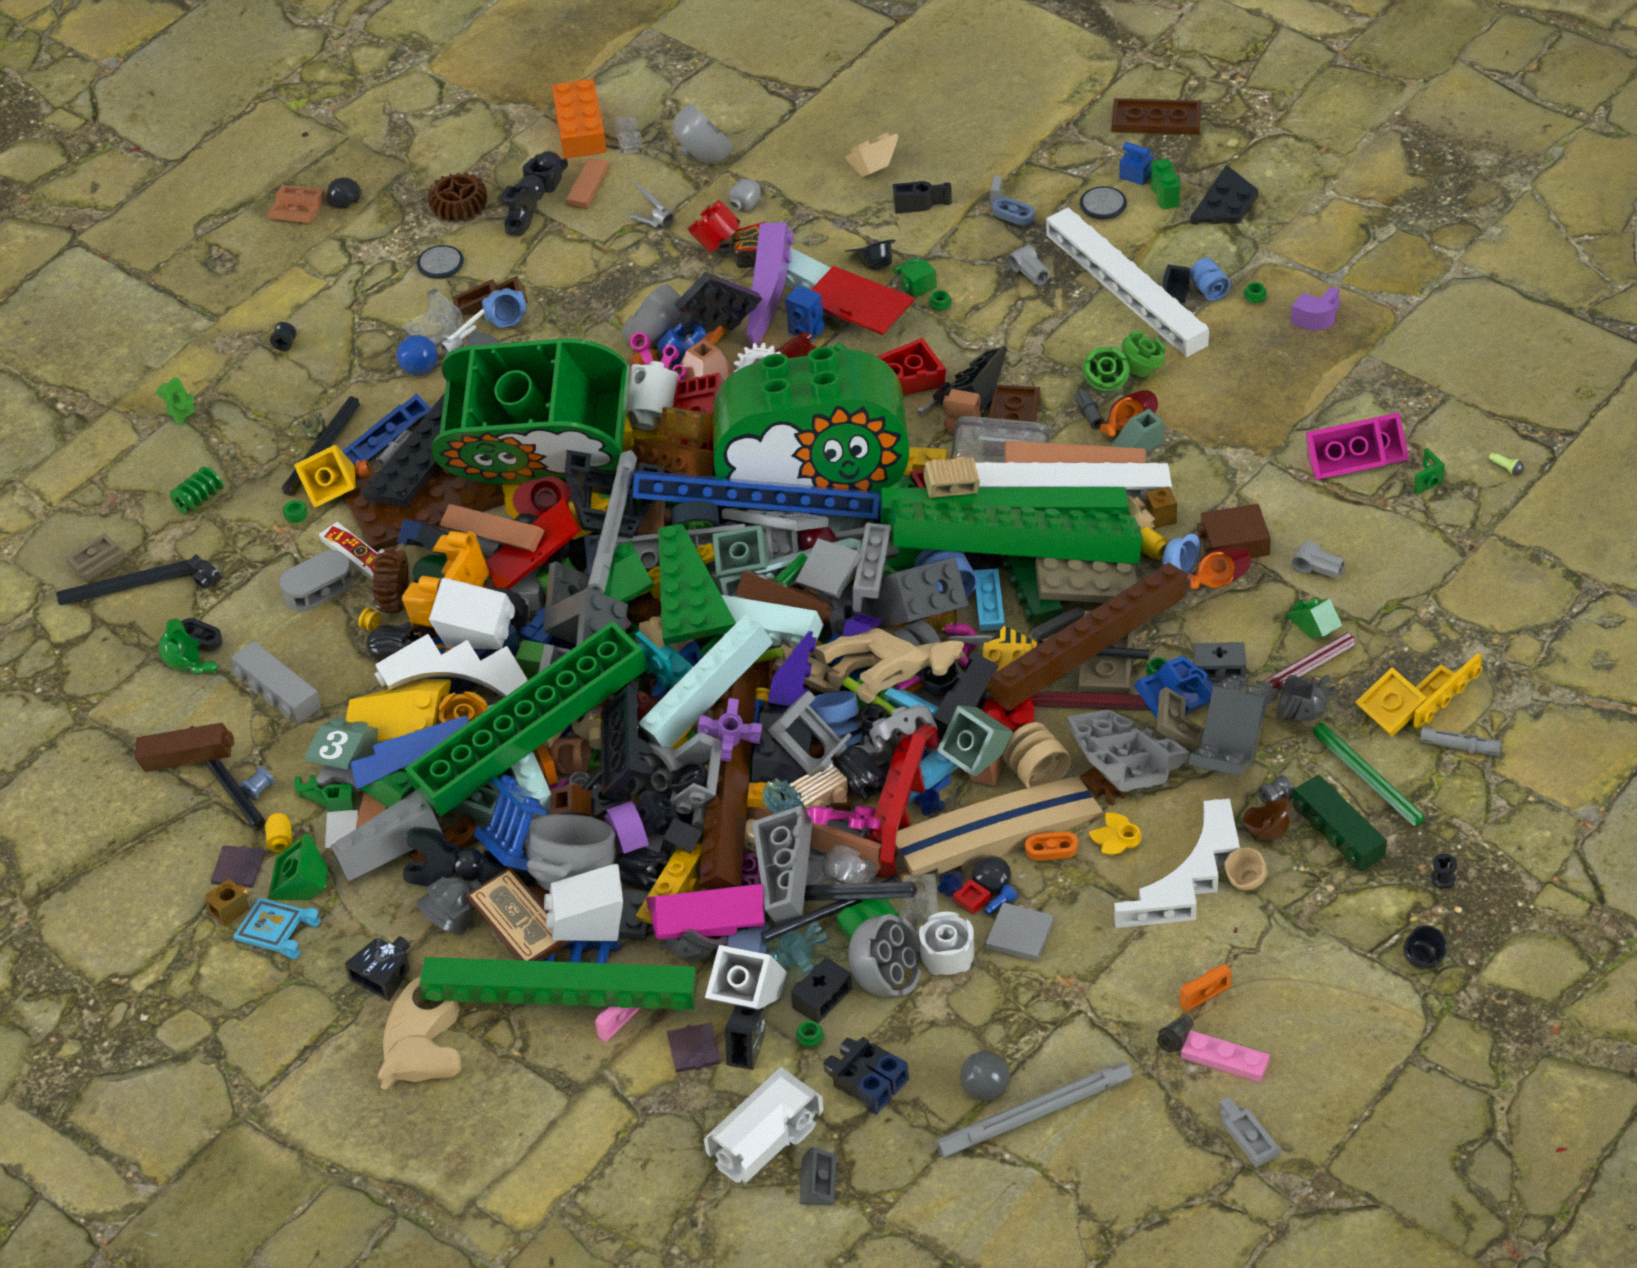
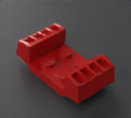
[673,372,724,451]

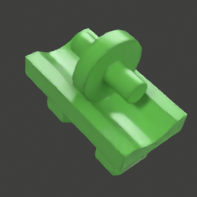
[156,377,196,425]

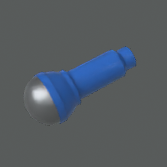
[984,883,1019,915]

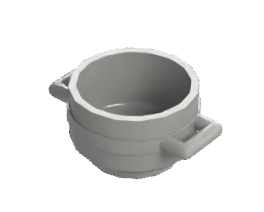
[524,814,616,891]

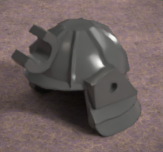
[1276,675,1336,722]
[417,877,481,935]
[660,929,729,964]

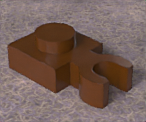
[1080,767,1125,806]

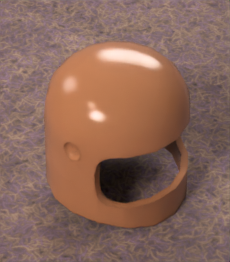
[549,737,591,774]

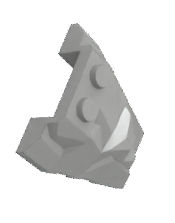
[1066,709,1189,792]

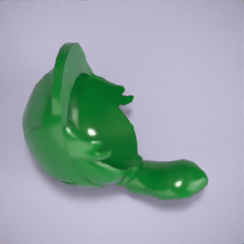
[158,619,218,675]

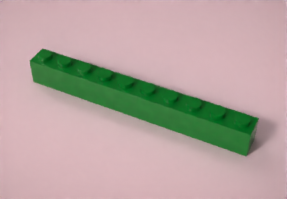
[880,487,1129,525]
[420,957,698,1010]

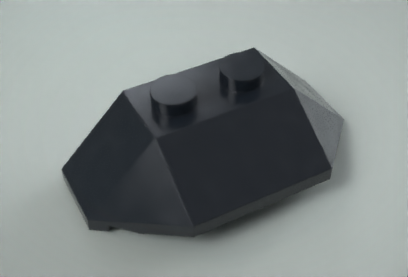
[752,702,813,798]

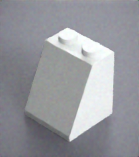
[429,578,515,649]
[544,864,623,941]
[705,945,787,1009]

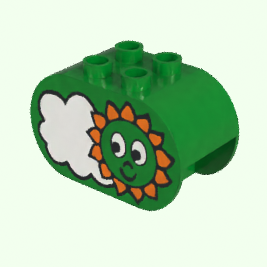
[431,338,630,484]
[712,346,910,495]

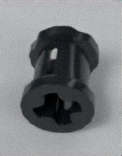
[1431,854,1457,889]

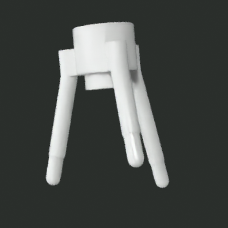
[440,309,485,355]

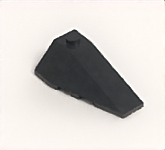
[933,346,1007,413]

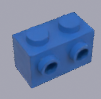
[785,285,825,342]

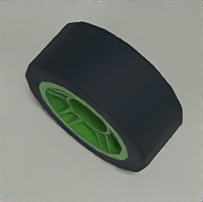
[671,501,719,530]

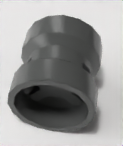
[1258,775,1294,806]

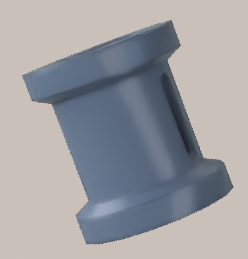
[240,767,275,800]

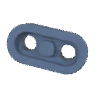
[993,197,1035,226]

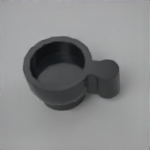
[187,554,222,590]

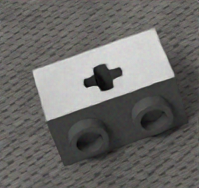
[1193,642,1246,683]

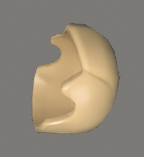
[1225,847,1267,891]

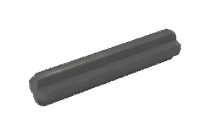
[1031,607,1084,642]

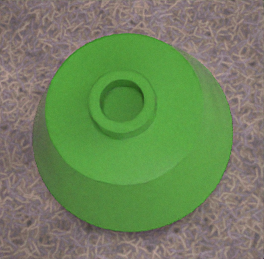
[1121,331,1166,377]
[1083,346,1130,392]

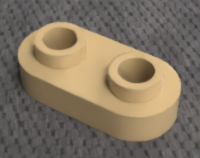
[1127,495,1155,529]

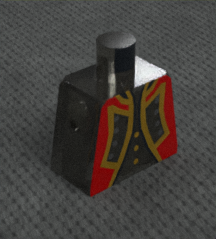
[720,222,765,268]

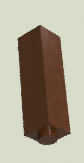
[735,569,833,624]
[135,722,234,772]

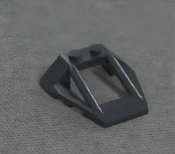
[565,450,663,539]

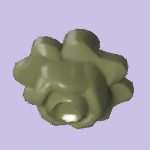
[301,412,326,439]

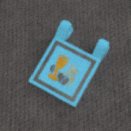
[233,897,321,959]

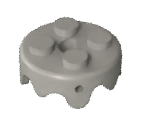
[869,704,938,753]

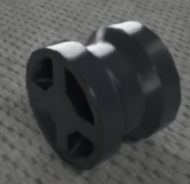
[270,322,297,351]
[861,704,887,736]

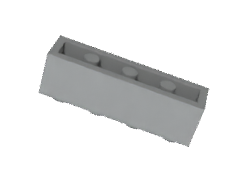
[231,641,321,724]

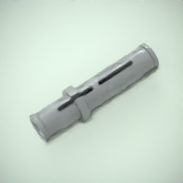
[1420,726,1501,757]

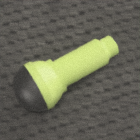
[1489,453,1524,476]

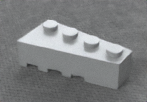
[330,791,443,882]
[752,806,812,925]

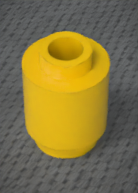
[1140,526,1168,560]
[265,813,293,853]

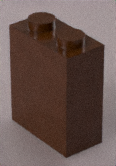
[1197,504,1271,558]

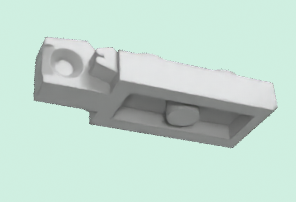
[1218,1096,1280,1168]

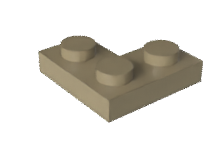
[1156,687,1204,751]

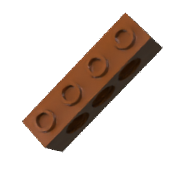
[632,438,714,476]

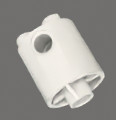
[626,361,678,431]

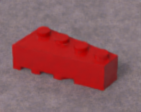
[876,337,946,395]

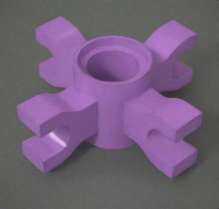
[697,698,762,762]

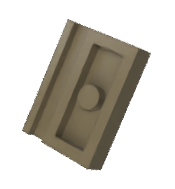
[65,533,126,582]

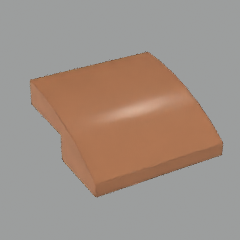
[268,185,325,223]

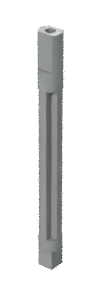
[588,450,637,594]
[935,1062,1133,1158]

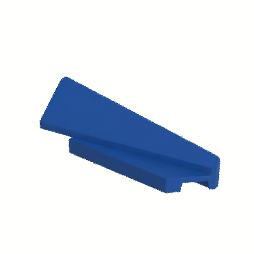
[342,393,431,466]
[351,715,469,789]

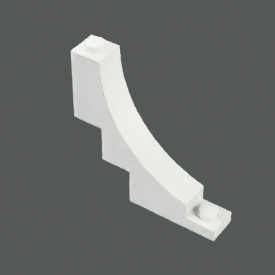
[374,634,528,697]
[1114,799,1240,928]

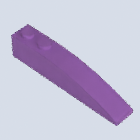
[747,222,794,348]

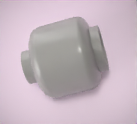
[728,179,761,212]

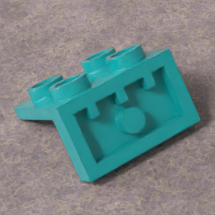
[635,631,694,689]

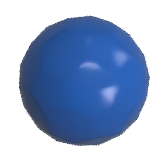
[397,335,438,376]

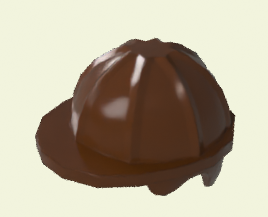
[1242,797,1290,842]

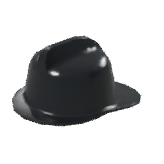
[845,239,896,270]

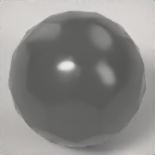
[960,1051,1010,1101]

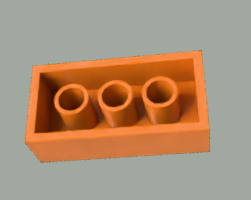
[552,79,607,159]

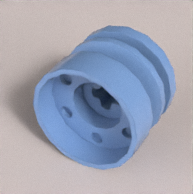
[914,549,977,599]
[809,691,864,746]

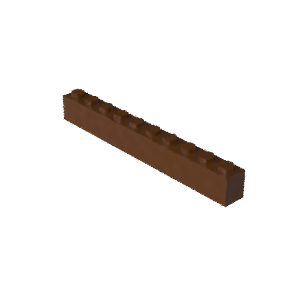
[991,562,1187,711]
[699,668,758,890]

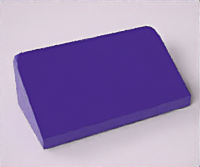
[842,614,882,637]

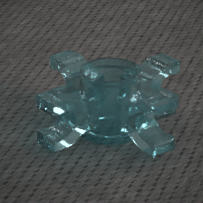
[767,920,830,974]

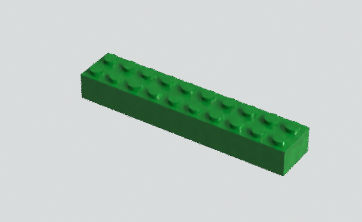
[888,498,1143,564]
[405,621,649,817]

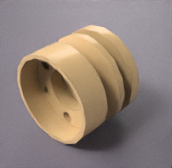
[1002,722,1071,788]

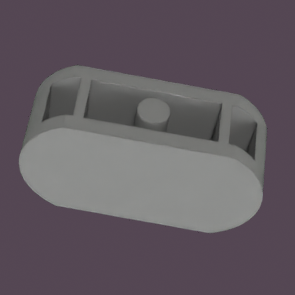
[280,550,353,612]

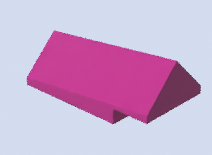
[1306,412,1409,480]
[646,884,764,939]

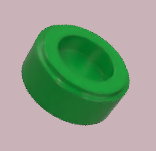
[283,500,308,523]

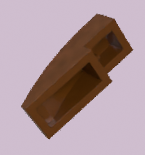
[452,276,528,315]

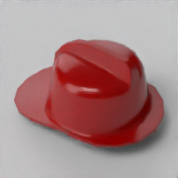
[513,476,570,517]

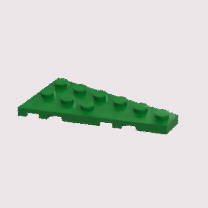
[658,523,736,645]

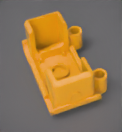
[402,531,489,635]

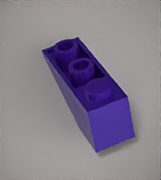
[768,631,817,706]

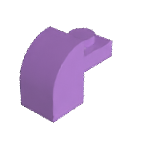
[1291,286,1341,330]
[604,801,649,853]

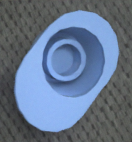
[1162,533,1201,575]

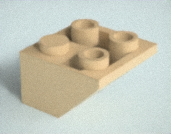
[845,132,898,177]

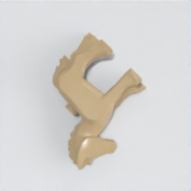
[813,628,965,704]

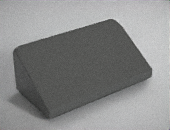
[799,1147,837,1205]

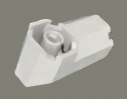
[704,1067,824,1182]

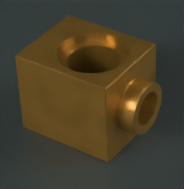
[1146,486,1177,529]
[204,878,250,926]

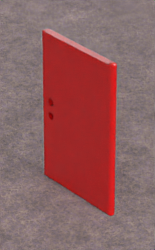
[811,265,915,336]
[485,497,581,589]

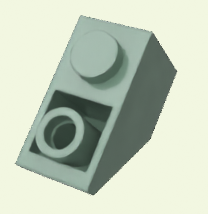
[1111,409,1164,452]

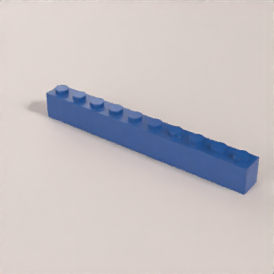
[632,470,880,519]

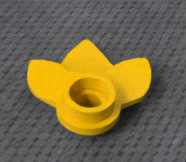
[1089,812,1142,855]

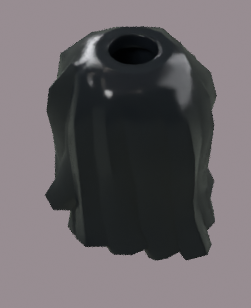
[366,621,420,661]
[835,746,886,800]
[616,848,669,891]

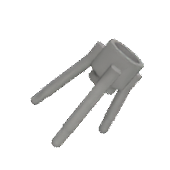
[630,184,675,229]

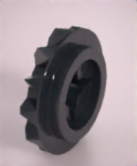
[964,552,1001,570]

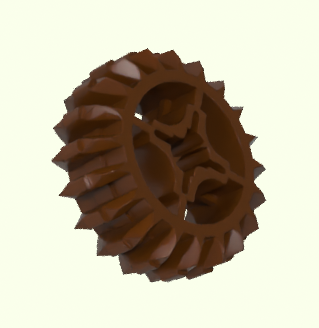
[428,172,488,222]
[372,547,410,614]

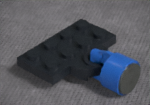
[657,272,763,365]

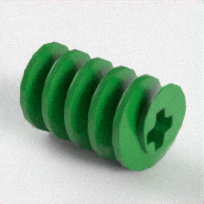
[170,467,224,515]

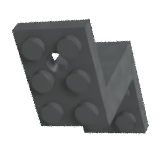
[817,557,969,638]
[543,562,628,646]
[1188,675,1278,776]

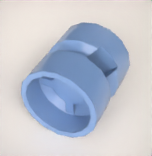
[1190,258,1231,301]

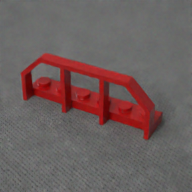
[857,724,939,878]

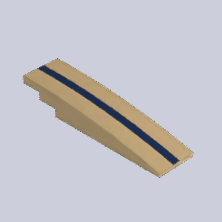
[895,776,1103,878]

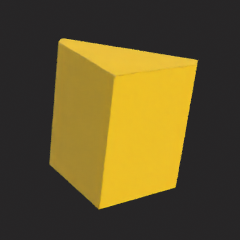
[294,445,356,508]

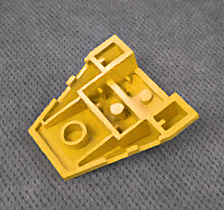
[346,679,451,766]

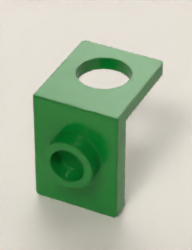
[1414,448,1445,494]

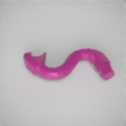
[945,623,977,668]

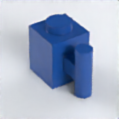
[1119,142,1153,185]

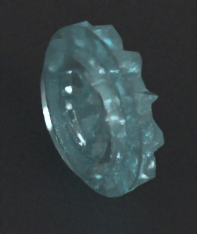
[762,778,803,814]

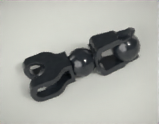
[501,151,568,236]
[403,827,536,887]

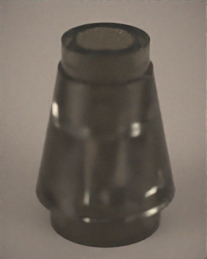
[1157,1014,1194,1053]

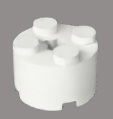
[919,912,974,975]

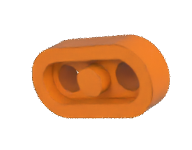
[1025,831,1078,861]

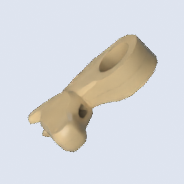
[378,977,462,1091]

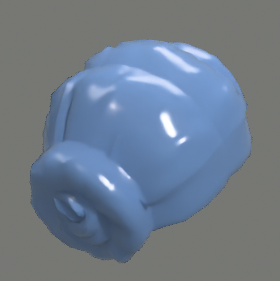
[482,288,527,328]

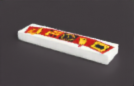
[319,522,378,581]

